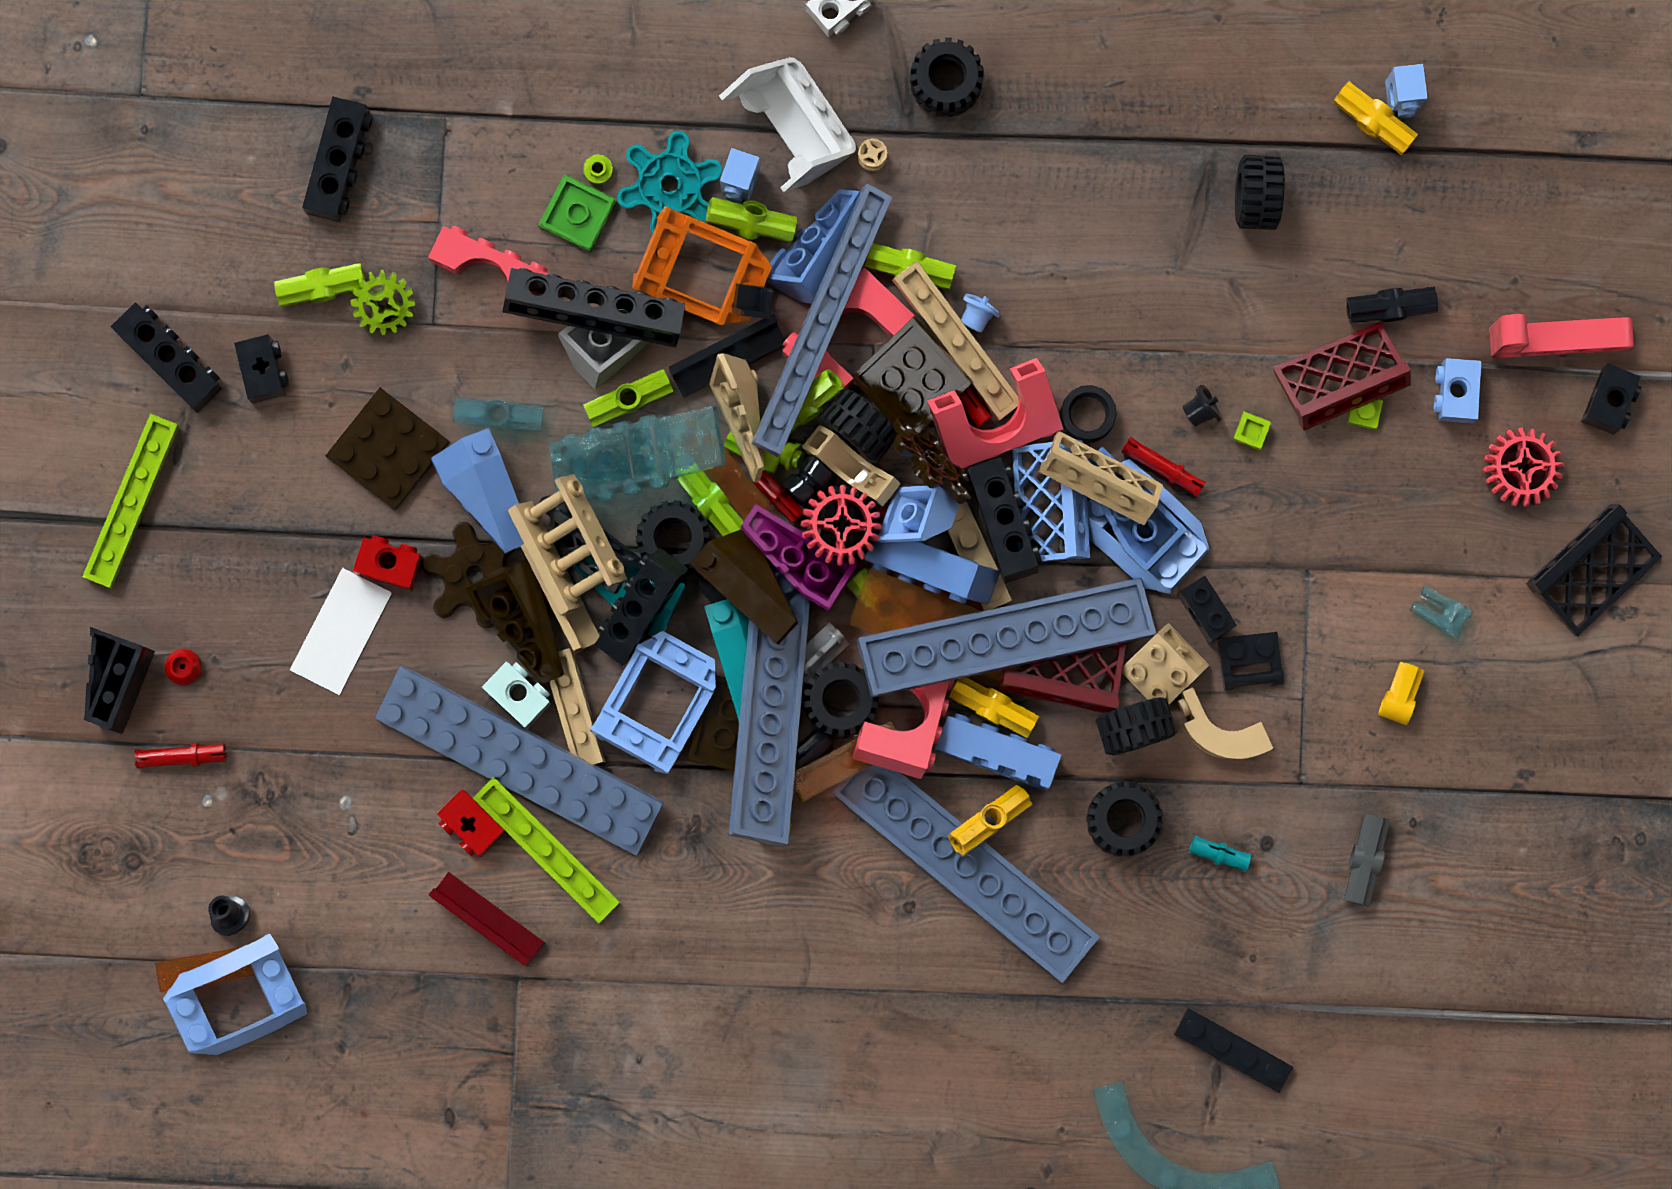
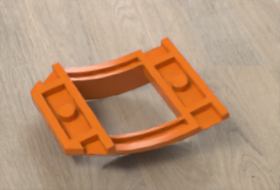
[632,206,772,326]

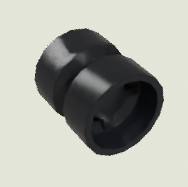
[782,455,837,510]

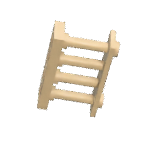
[508,474,628,615]

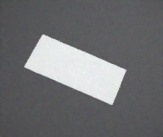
[290,568,392,695]

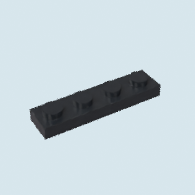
[1174,1008,1293,1093]

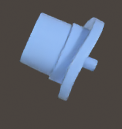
[961,294,1001,333]

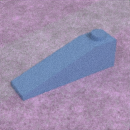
[766,189,860,304]
[431,428,524,554]
[1088,447,1187,572]

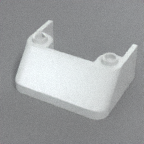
[719,57,856,192]

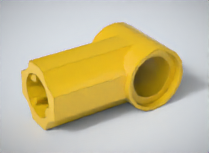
[1378,662,1424,726]

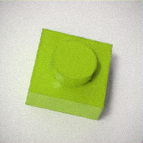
[1347,399,1383,430]
[1232,411,1271,451]

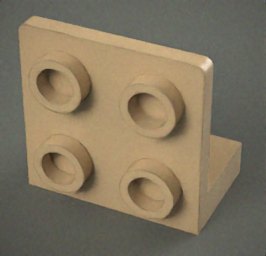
[1122,623,1209,704]

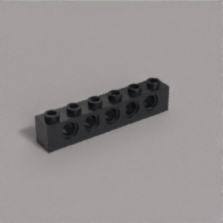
[502,268,685,348]

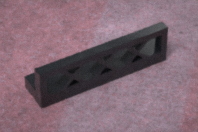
[669,314,785,398]
[538,495,641,594]

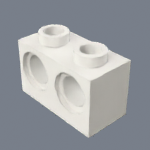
[806,0,873,37]

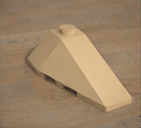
[710,353,764,483]

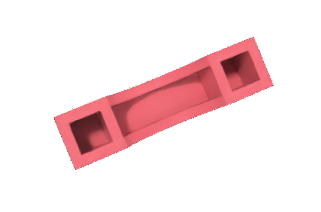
[428,226,548,296]

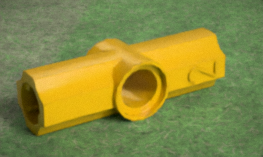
[1333,81,1418,155]
[949,677,1039,739]
[948,785,1032,856]

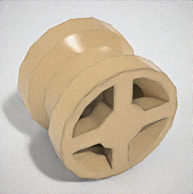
[858,138,887,172]

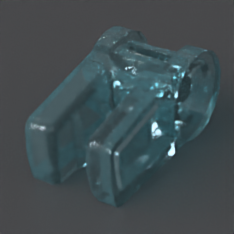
[1410,585,1473,638]

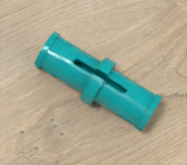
[1189,835,1251,872]

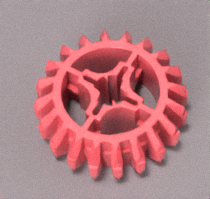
[1483,427,1564,507]
[801,485,882,566]

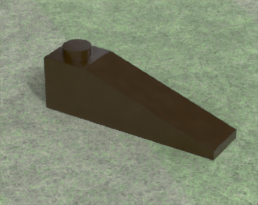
[689,529,798,645]
[465,558,564,684]

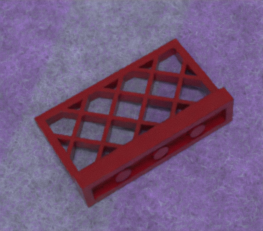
[1273,322,1411,431]
[997,643,1127,714]

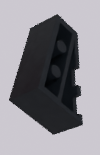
[84,627,155,734]

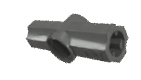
[1343,814,1390,907]

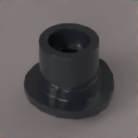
[1183,385,1223,427]
[208,895,251,936]

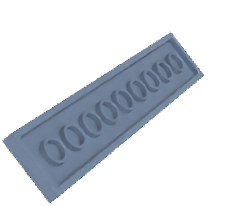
[728,557,810,847]
[857,578,1156,698]
[375,665,664,856]
[832,761,1100,983]

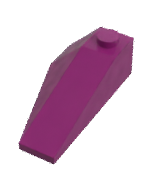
[740,504,857,611]

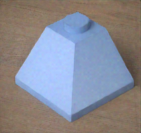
[878,486,959,543]

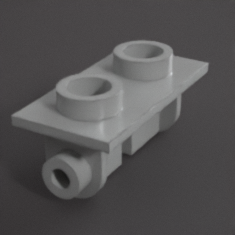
[803,622,849,684]

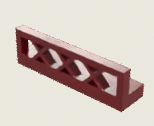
[428,872,545,966]

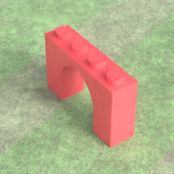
[782,267,915,402]
[927,358,1063,470]
[852,680,955,779]

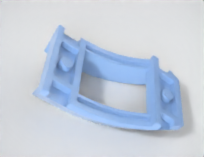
[1087,459,1210,594]
[590,631,716,774]
[163,934,308,1055]

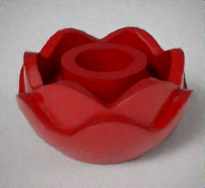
[164,648,202,686]

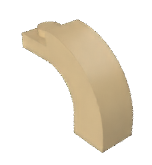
[802,425,901,507]
[1178,687,1274,760]

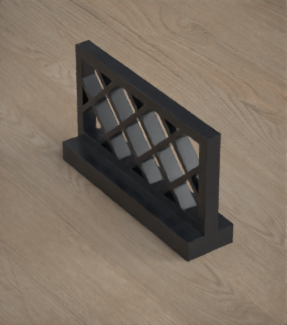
[1526,504,1662,636]

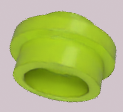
[583,155,613,184]
[780,442,805,471]

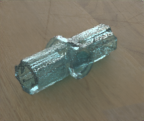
[453,397,544,432]

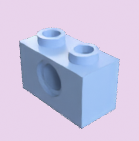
[1385,64,1427,118]
[720,148,760,204]
[1434,358,1481,424]

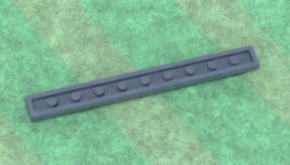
[751,184,892,457]

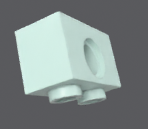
[482,661,551,729]

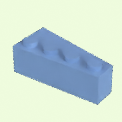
[864,530,1001,604]
[935,713,1061,791]

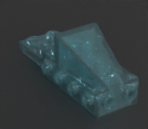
[548,406,727,503]

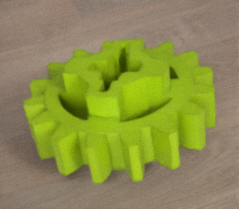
[351,270,415,335]

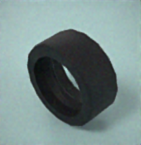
[1060,385,1117,443]

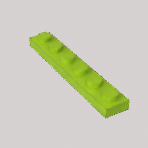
[82,414,179,589]
[473,777,620,924]

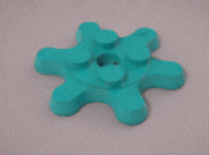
[617,131,722,233]

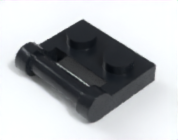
[1217,632,1284,691]

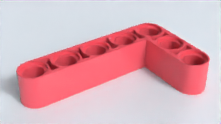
[1489,314,1635,358]

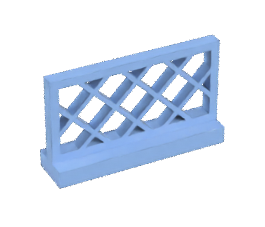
[1012,439,1090,562]

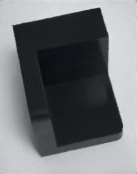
[732,283,773,319]

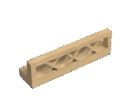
[1039,431,1163,526]
[521,544,599,654]

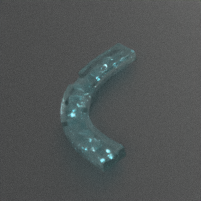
[1092,1081,1281,1189]

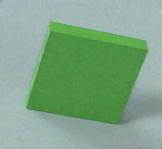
[538,174,617,253]

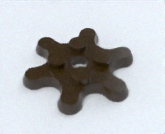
[893,416,971,504]
[421,522,515,628]

